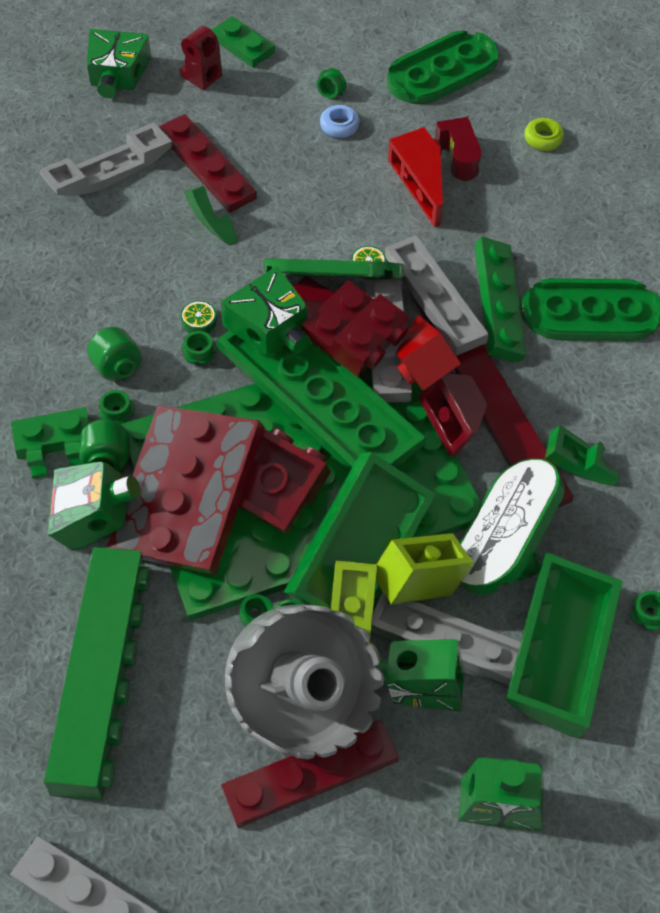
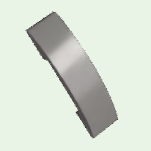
[39,122,172,196]

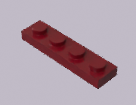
[158,114,257,213]
[221,719,399,828]

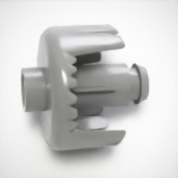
[225,605,384,759]

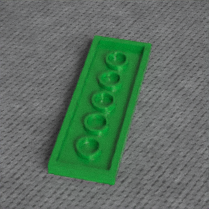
[217,331,425,472]

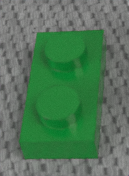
[211,16,275,68]

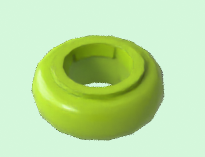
[524,118,564,151]

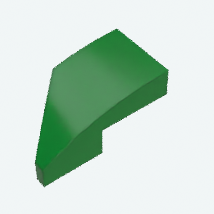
[184,186,238,245]
[545,425,620,486]

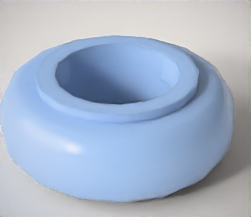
[320,105,360,139]

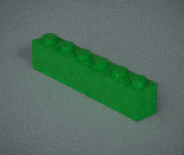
[44,547,151,800]

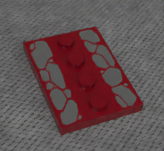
[106,405,265,575]

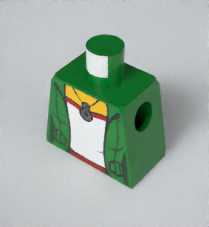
[48,461,141,550]

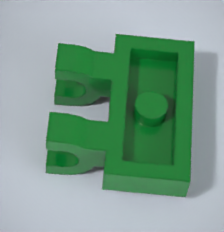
[11,407,89,479]

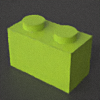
[376,533,474,604]

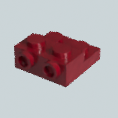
[301,280,409,377]
[239,428,331,534]

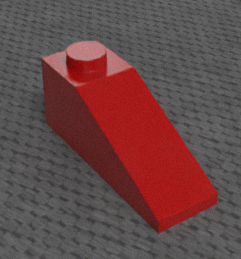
[388,127,443,227]
[396,316,461,390]

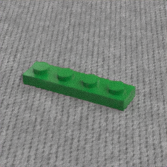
[474,236,527,362]

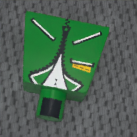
[87,29,151,98]
[221,266,310,354]
[374,639,465,712]
[458,757,544,832]

